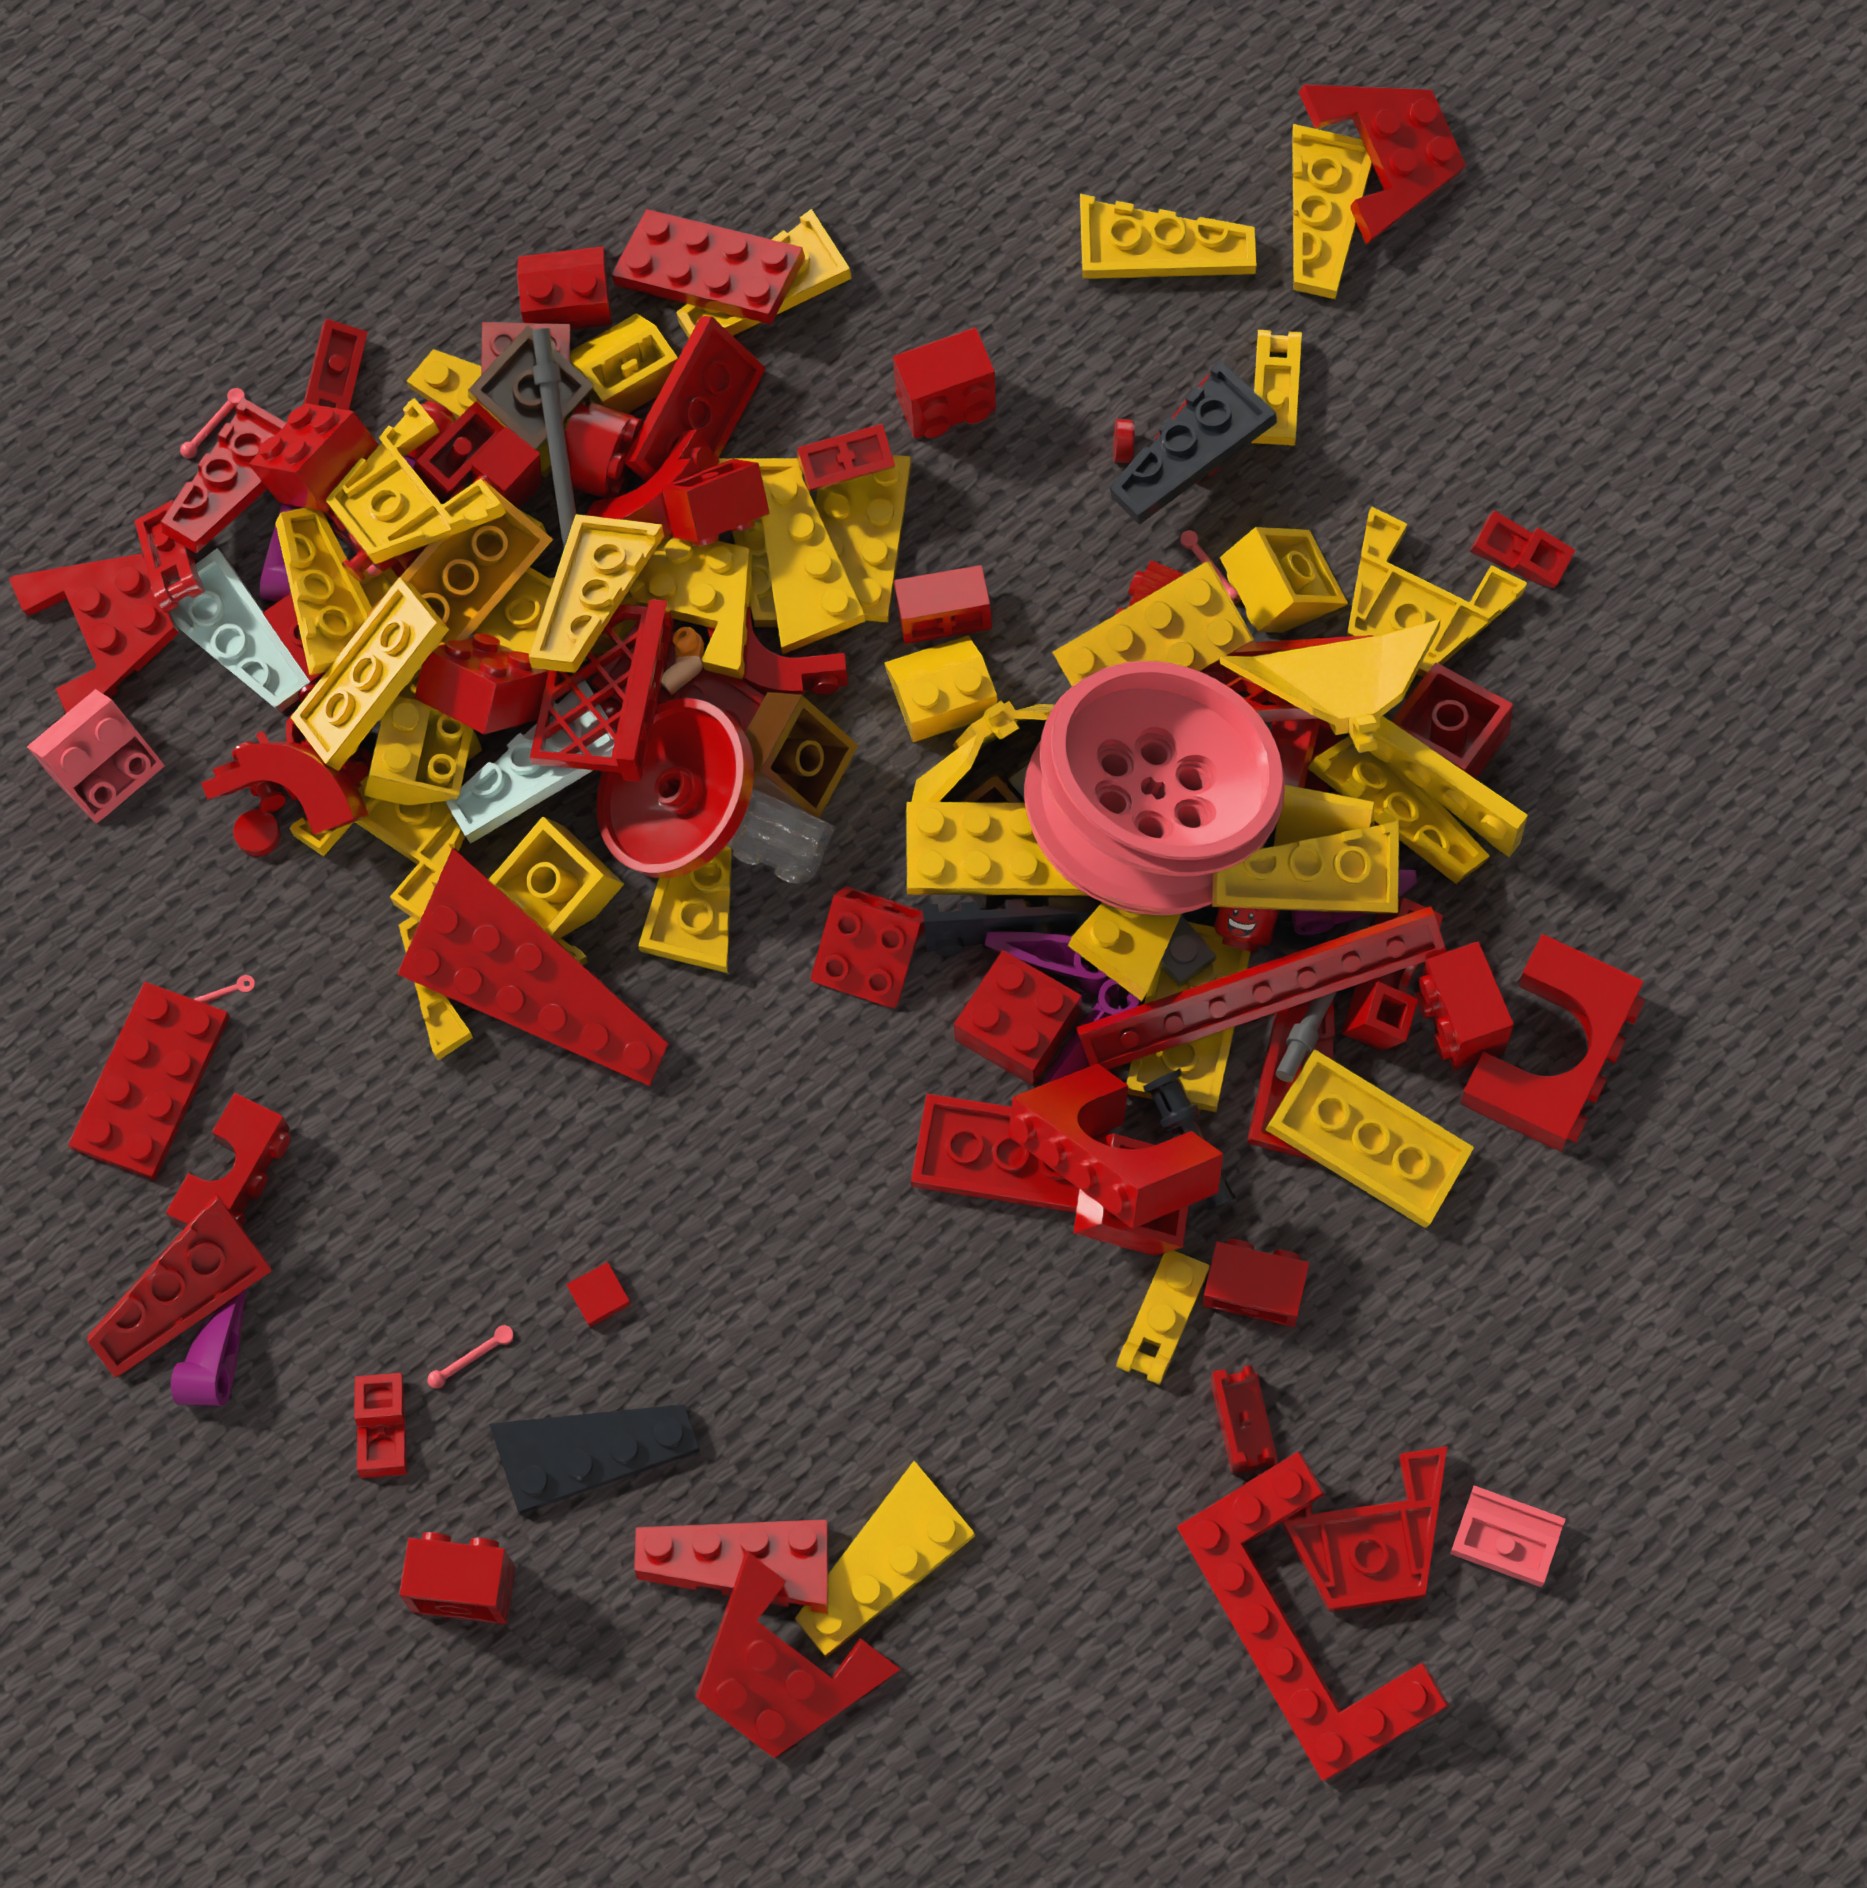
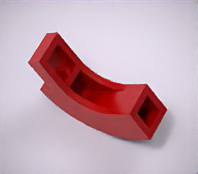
[585,429,720,542]
[707,603,848,696]
[201,741,369,835]

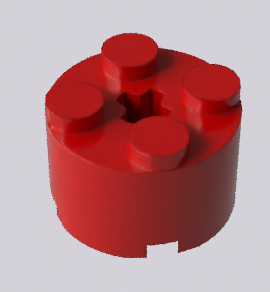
[564,401,642,499]

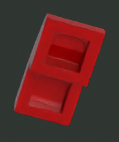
[1469,510,1575,588]
[354,1373,407,1478]

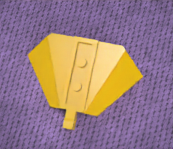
[1220,619,1441,753]
[911,700,1055,802]

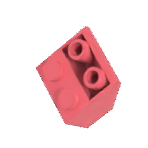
[27,689,165,824]

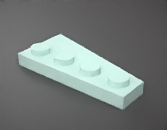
[170,548,312,713]
[446,680,617,844]

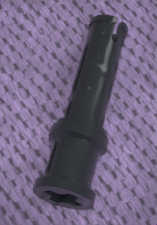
[1142,1068,1236,1210]

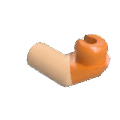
[661,627,704,695]

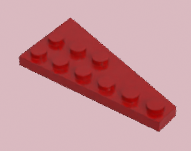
[397,847,670,1086]

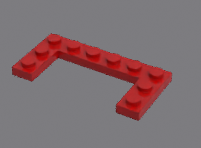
[1177,1451,1450,1781]

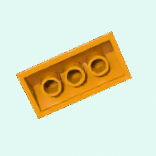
[367,480,553,645]

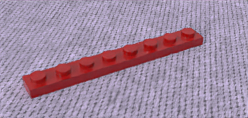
[1077,906,1447,1070]

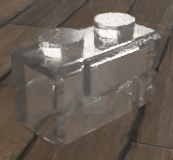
[726,789,835,884]

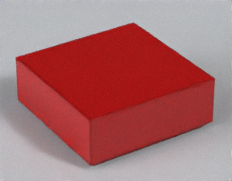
[566,1262,631,1328]

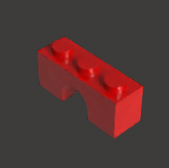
[1341,897,1443,1051]
[166,1093,291,1230]

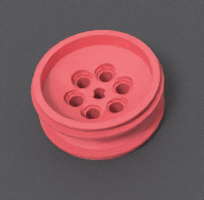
[1024,661,1285,915]

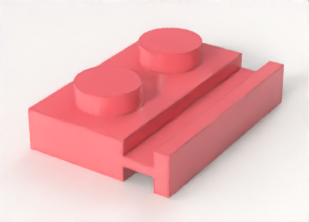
[1450,1486,1566,1588]

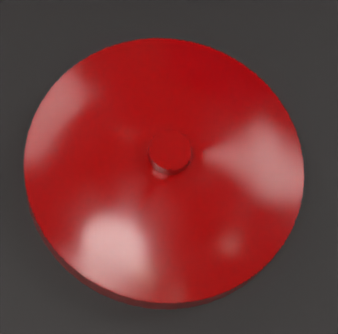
[596,698,754,878]

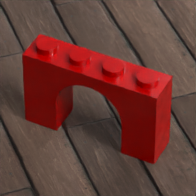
[1460,934,1646,1152]
[1008,1064,1223,1229]

